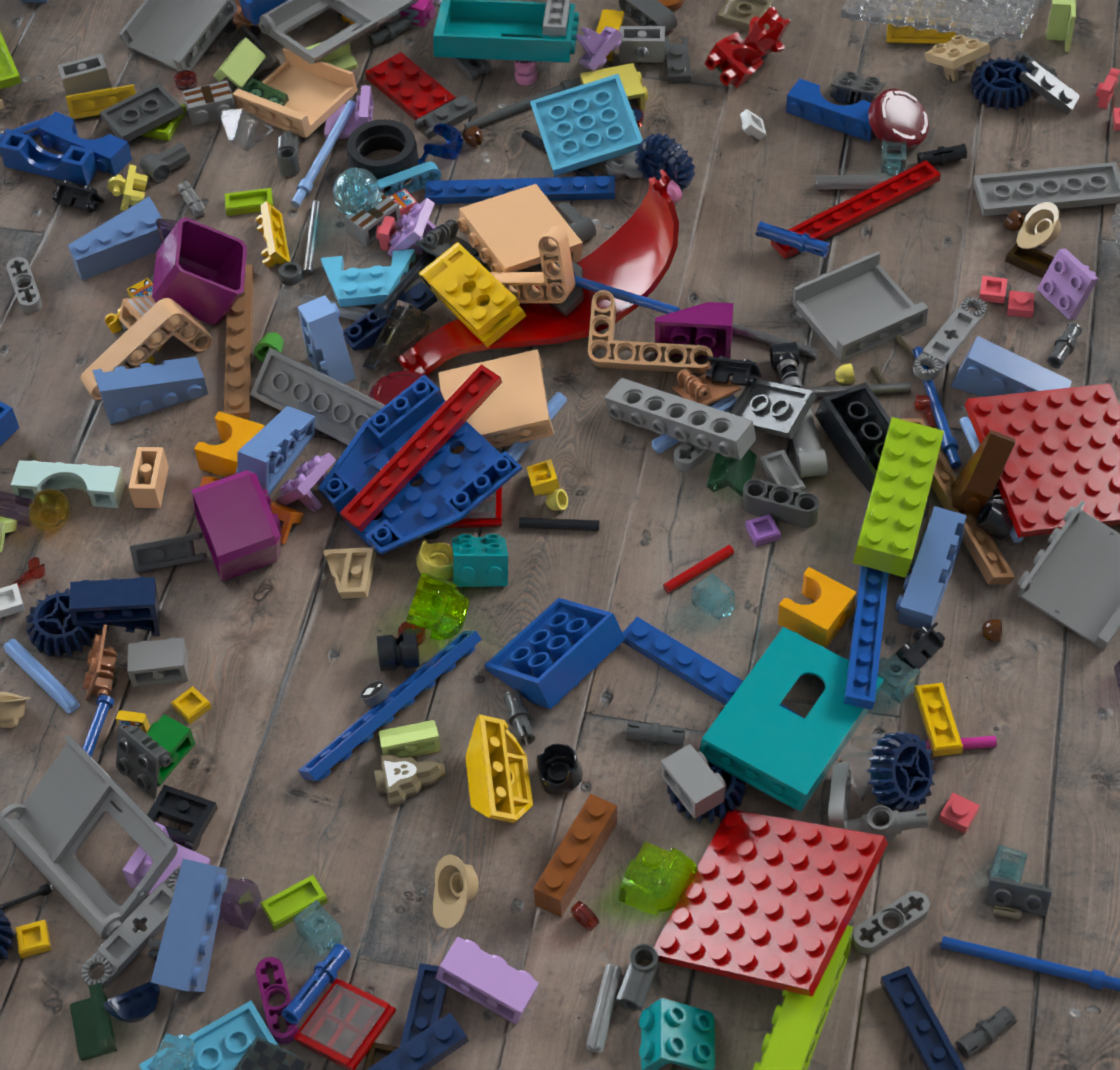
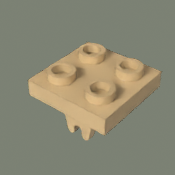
[925,35,991,82]

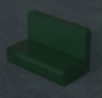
[706,449,757,497]
[70,982,117,1061]

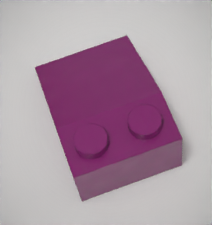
[655,302,734,359]

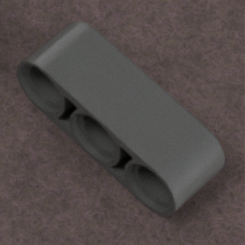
[619,0,678,33]
[743,479,819,528]

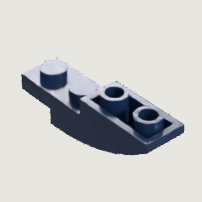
[343,281,438,351]

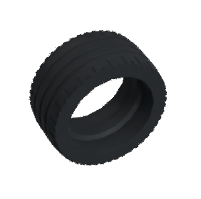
[347,119,418,190]

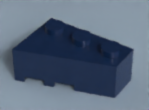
[69,577,160,636]

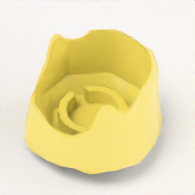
[416,540,453,583]

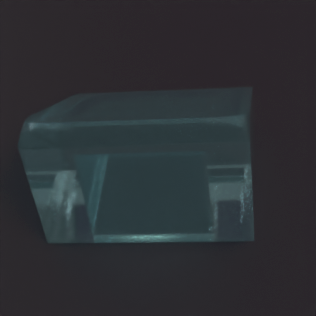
[990,845,1028,884]

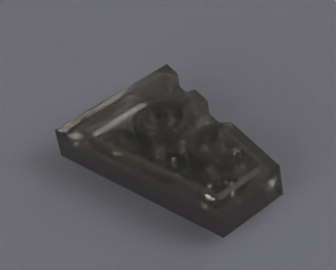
[226,25,281,90]

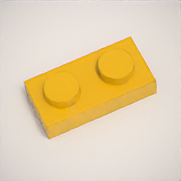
[526,459,560,496]

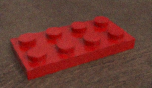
[365,52,456,121]

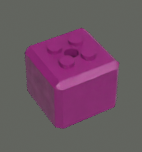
[152,217,247,325]
[191,470,281,582]

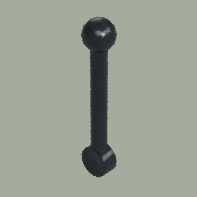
[0,884,52,910]

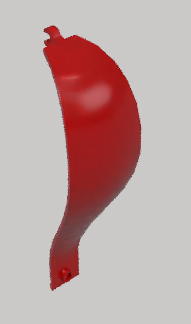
[396,170,679,376]

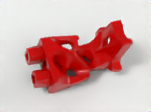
[704,6,791,88]

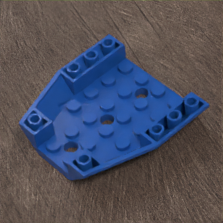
[318,375,523,554]

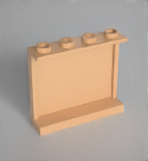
[232,48,358,138]
[457,184,583,272]
[439,349,554,454]

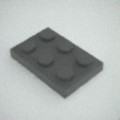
[100,83,183,142]
[730,379,817,439]

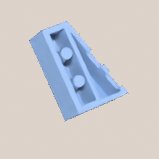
[298,295,356,384]

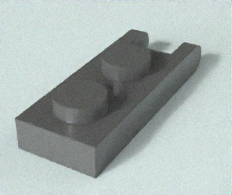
[665,37,691,84]
[1019,60,1080,115]
[414,94,478,139]
[130,532,207,573]

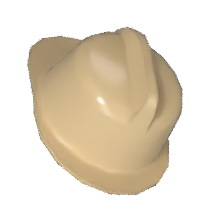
[1016,202,1061,249]
[0,691,31,728]
[433,854,479,929]

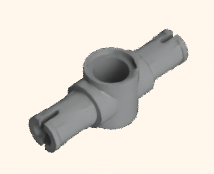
[847,805,928,842]

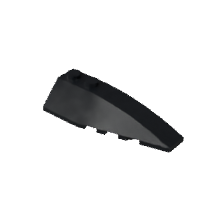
[815,382,927,519]

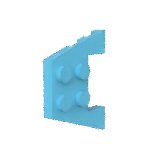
[321,249,416,307]

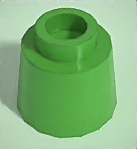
[254,332,284,362]

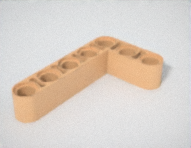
[490,226,575,303]
[588,290,713,374]
[81,298,213,400]

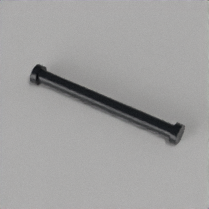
[373,250,437,319]

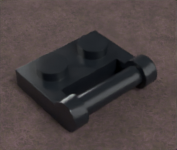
[147,784,218,851]

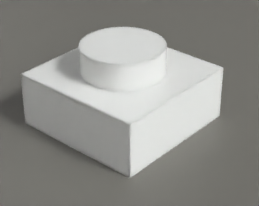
[740,109,766,140]
[0,583,25,618]

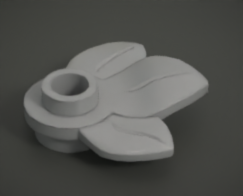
[605,151,643,178]

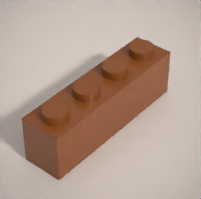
[533,794,618,918]

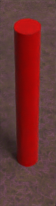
[663,545,734,594]

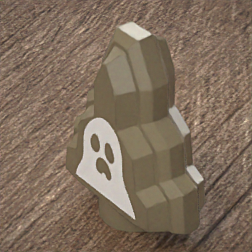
[374,753,446,807]

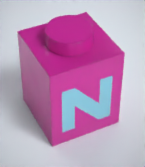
[400,0,436,27]

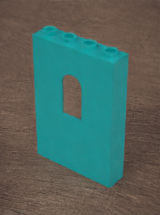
[433,0,579,63]
[698,627,884,812]

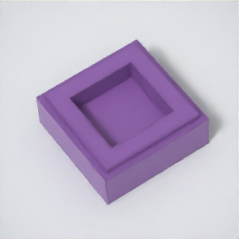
[745,514,781,547]

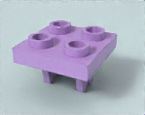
[575,26,623,71]
[387,198,436,257]
[1037,248,1099,320]
[276,452,336,512]

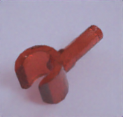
[914,395,936,428]
[10,557,45,587]

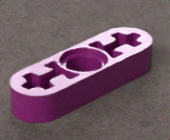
[256,957,298,1044]

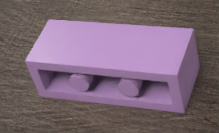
[436,937,539,1025]

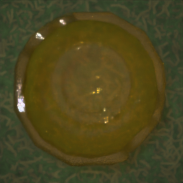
[28,489,70,532]

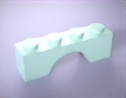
[11,460,126,508]

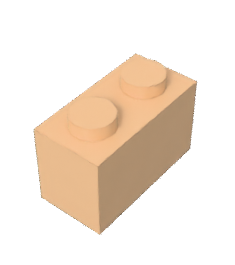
[128,447,169,508]

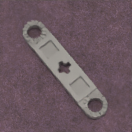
[913,297,987,380]
[81,866,181,989]

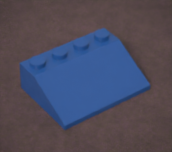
[484,598,625,709]

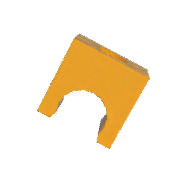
[194,411,265,477]
[778,567,856,648]

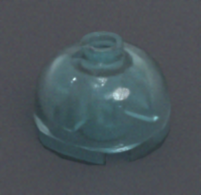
[333,168,381,214]

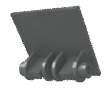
[830,72,886,104]
[416,220,479,257]
[116,725,172,799]

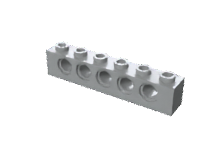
[604,378,756,460]

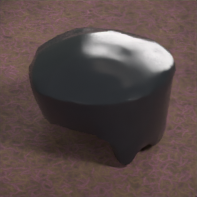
[537,744,583,794]

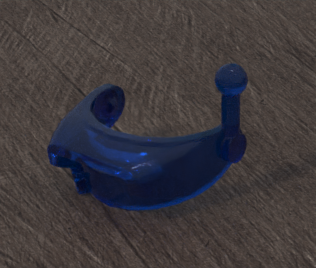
[418,123,463,165]

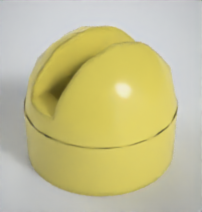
[835,363,855,385]
[545,489,568,511]

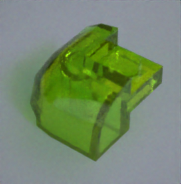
[406,573,469,640]
[619,841,698,915]

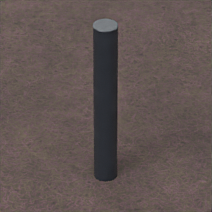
[519,517,600,531]

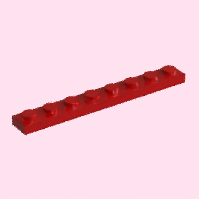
[771,161,941,259]
[340,364,502,532]

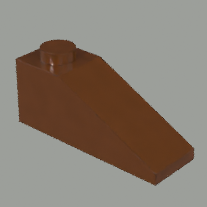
[951,430,1016,516]

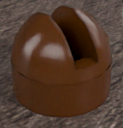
[463,126,483,147]
[1003,209,1024,231]
[982,619,1002,642]

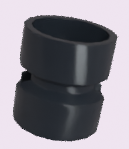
[377,632,420,672]

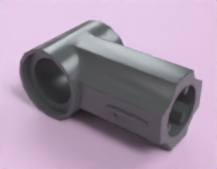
[276,131,300,177]
[140,142,191,183]
[556,201,596,242]
[616,944,659,1011]

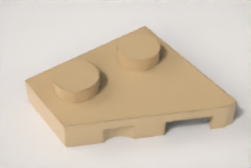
[323,548,376,599]

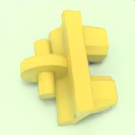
[107,165,148,211]

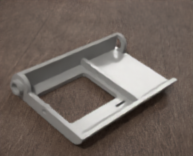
[259,0,419,64]
[0,734,178,940]

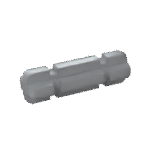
[177,181,206,218]

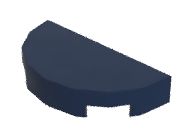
[103,981,160,1023]

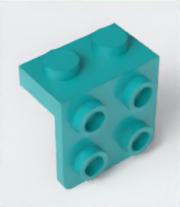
[452,534,508,587]
[639,998,715,1070]

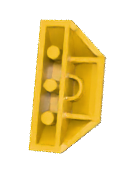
[465,714,533,823]

